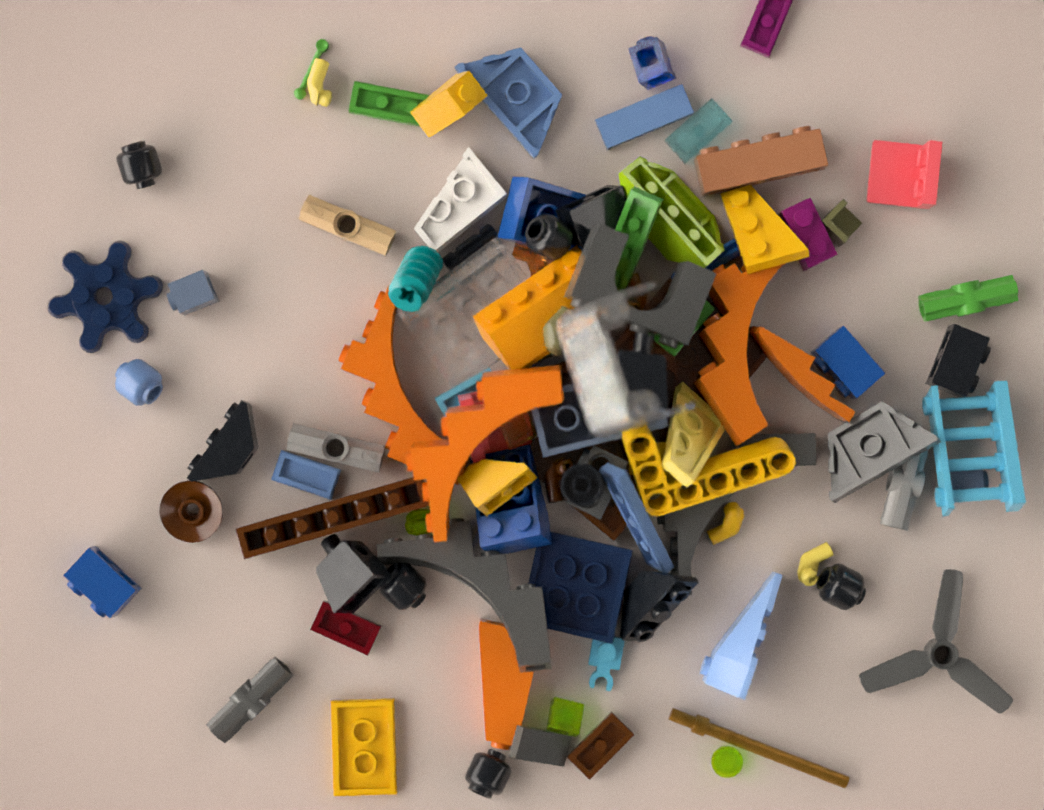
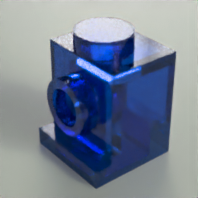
[628,36,676,90]

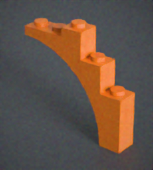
[694,263,786,446]
[339,286,470,485]
[406,365,564,542]

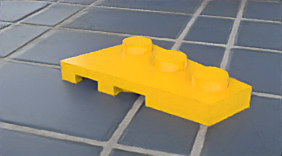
[720,185,809,274]

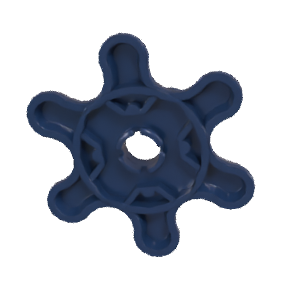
[48,241,163,353]

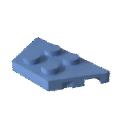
[455,48,562,159]

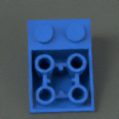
[470,444,552,554]

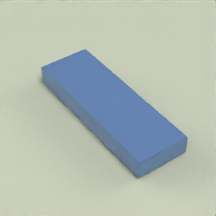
[595,84,694,150]

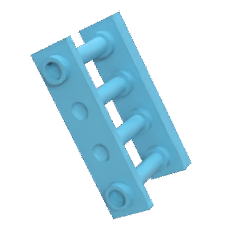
[922,380,1026,517]

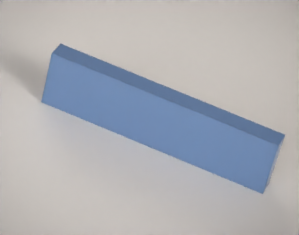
[599,463,674,573]

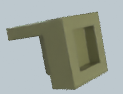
[822,199,862,247]

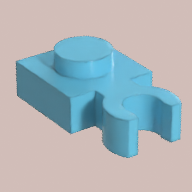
[588,636,625,691]

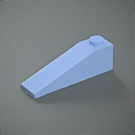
[700,571,782,700]

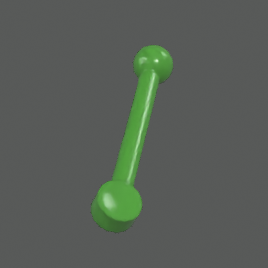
[294,39,329,100]

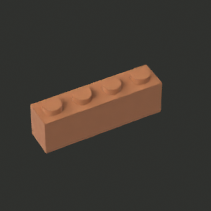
[694,126,828,197]

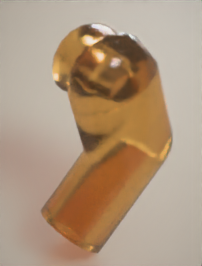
[511,243,548,276]

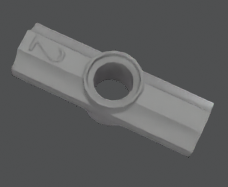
[286,423,385,473]
[880,449,929,531]

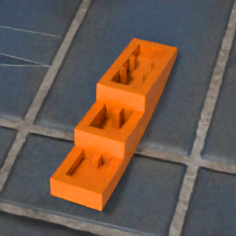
[750,326,855,422]

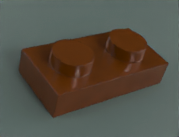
[567,711,634,780]

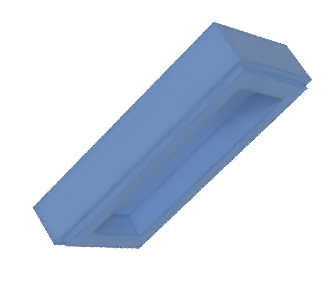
[271,450,341,500]

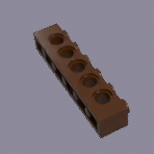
[236,477,430,559]

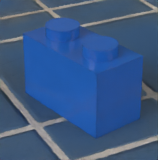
[811,326,886,399]
[63,546,142,618]

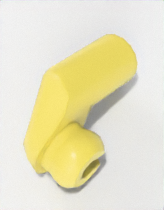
[307,58,332,107]
[797,542,834,586]

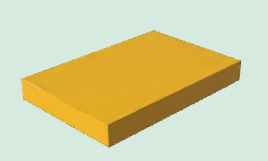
[331,698,397,796]

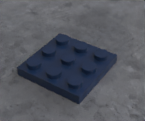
[528,532,633,644]

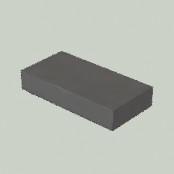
[509,725,572,767]

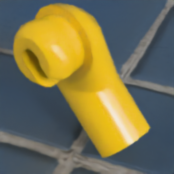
[706,502,745,545]

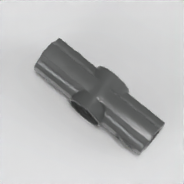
[206,656,294,743]

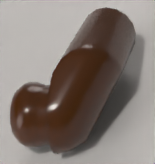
[544,458,574,503]

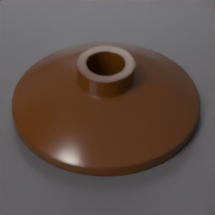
[159,480,223,543]

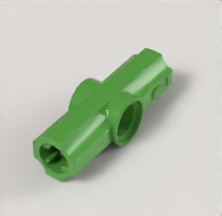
[918,275,1019,322]

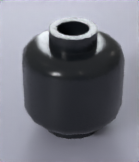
[116,141,162,189]
[525,214,573,260]
[380,563,426,610]
[816,564,866,610]
[465,749,512,799]

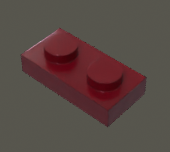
[310,600,381,656]

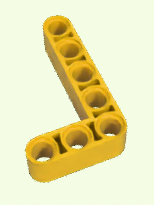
[621,421,796,516]

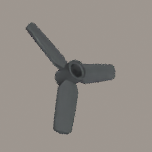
[859,569,1013,714]

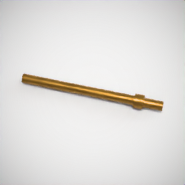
[668,708,849,789]

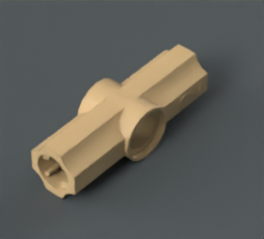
[299,195,397,256]

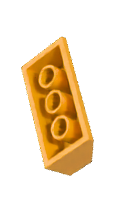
[472,245,601,370]

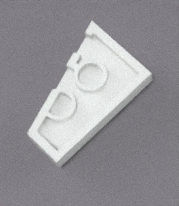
[414,147,508,252]

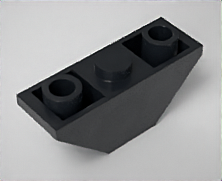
[187,400,258,482]
[620,571,699,642]

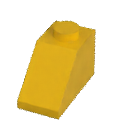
[410,70,488,137]
[457,459,538,516]

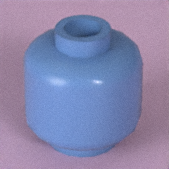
[115,359,163,406]

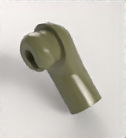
[543,306,574,356]

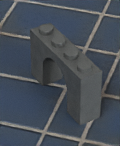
[564,223,716,349]

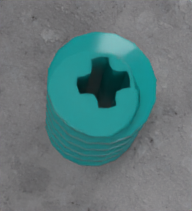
[388,246,443,312]

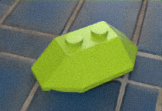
[618,156,725,268]

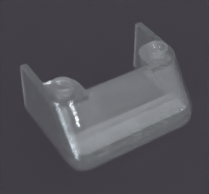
[555,281,695,438]

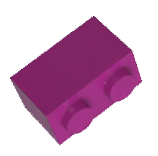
[778,197,838,272]

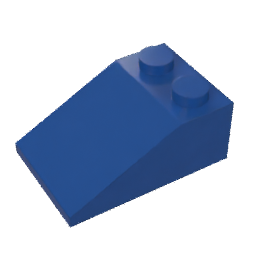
[497,176,585,250]

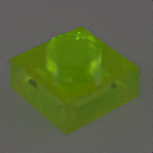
[546,697,584,737]

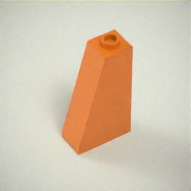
[479,618,534,750]

